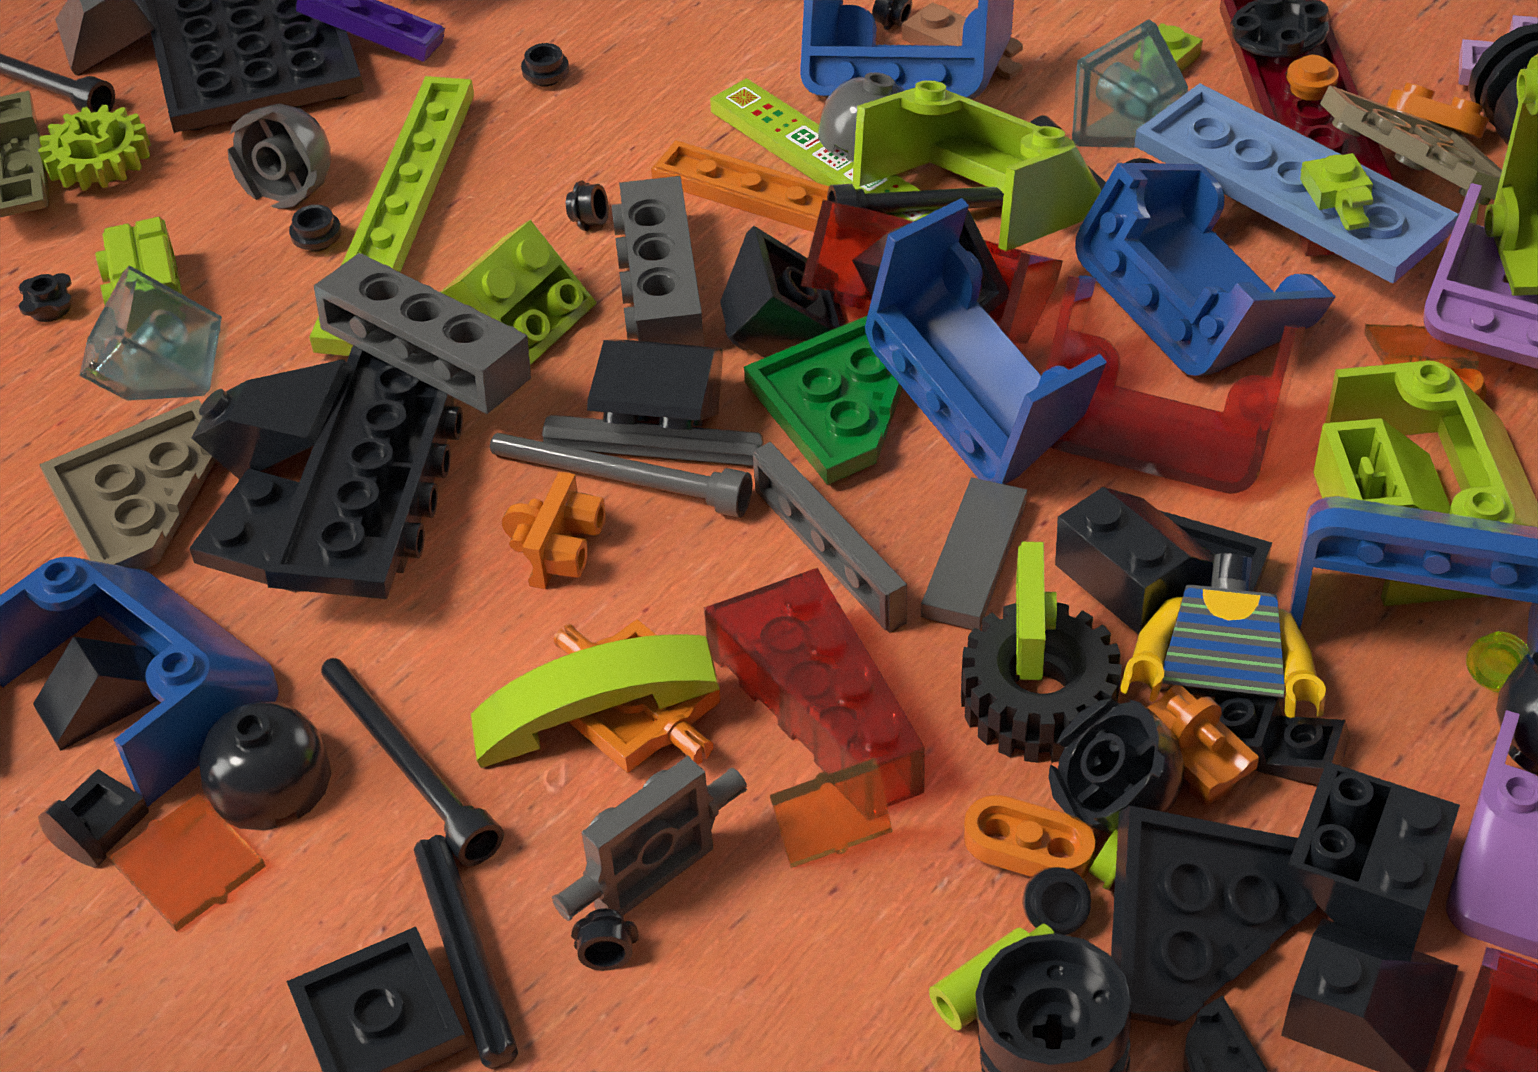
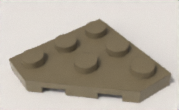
[1320,85,1502,205]
[39,399,216,570]

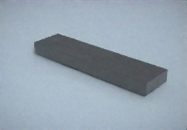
[753,442,907,633]

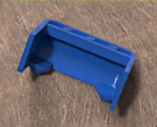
[800,0,1014,99]
[865,198,1107,485]
[1289,496,1538,656]
[0,557,279,807]

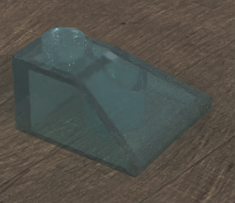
[1072,19,1188,148]
[79,265,222,401]

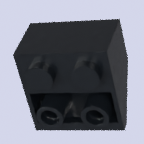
[587,339,723,430]
[1287,761,1460,950]

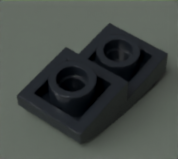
[1214,695,1350,784]

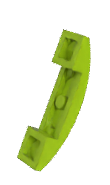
[471,634,720,768]

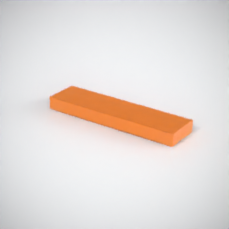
[651,140,838,237]

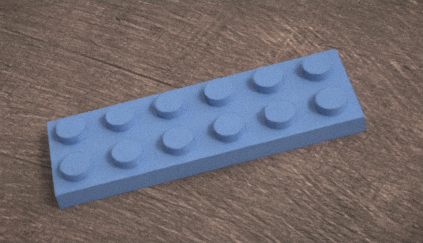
[1135,83,1459,284]

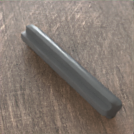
[542,415,764,466]

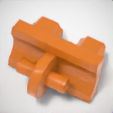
[502,471,606,590]
[1147,685,1259,806]

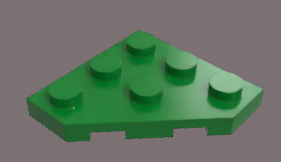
[744,316,903,485]

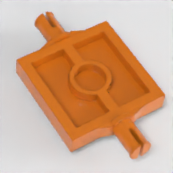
[554,619,721,774]

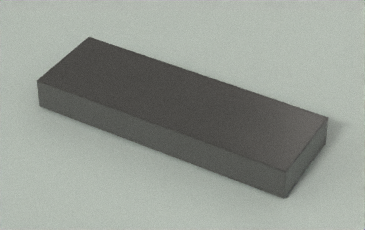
[921,477,1027,630]

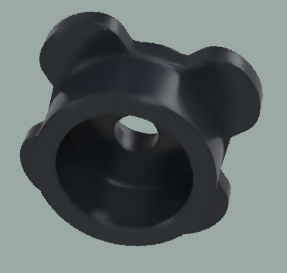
[18,273,72,322]

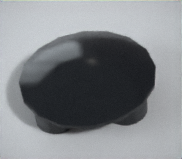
[1230,0,1329,58]

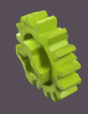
[38,105,151,190]

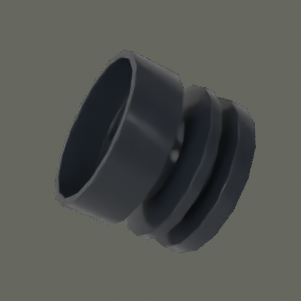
[1468,23,1538,145]
[975,933,1131,1072]

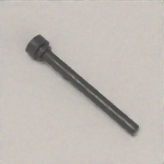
[490,433,753,518]

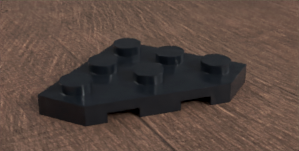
[1111,806,1317,1026]

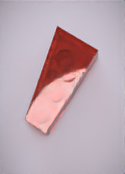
[704,568,925,815]

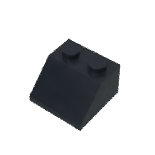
[1055,487,1215,635]

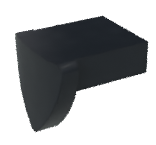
[38,769,149,868]

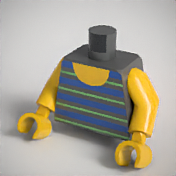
[1121,554,1326,718]

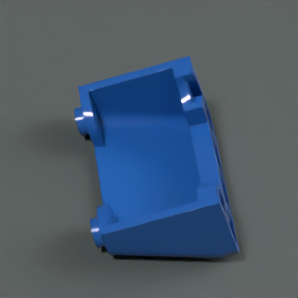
[1075,163,1336,376]

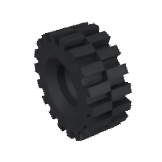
[961,602,1122,763]

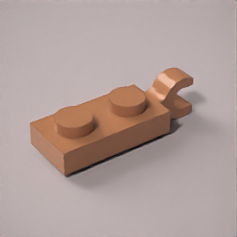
[902,2,1023,79]

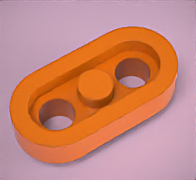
[1386,82,1489,139]
[964,795,1095,878]

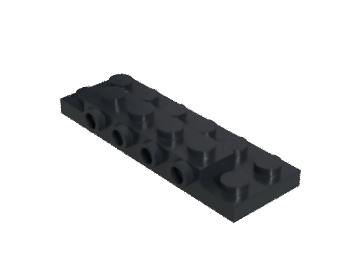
[265,345,463,599]

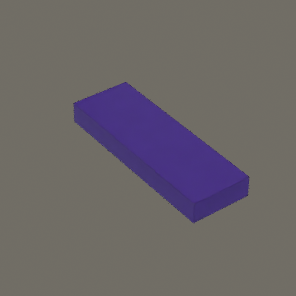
[296,0,445,62]

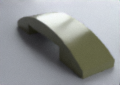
[0,91,49,218]

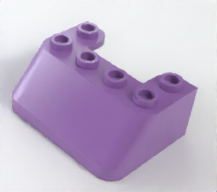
[1424,183,1538,369]

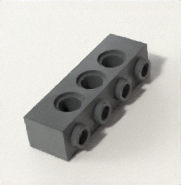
[611,176,704,346]
[314,253,531,414]

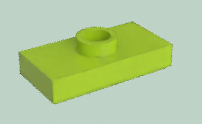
[1016,541,1057,680]

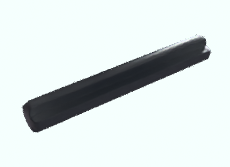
[414,835,518,1068]

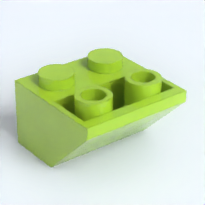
[440,220,597,365]
[1313,418,1450,514]

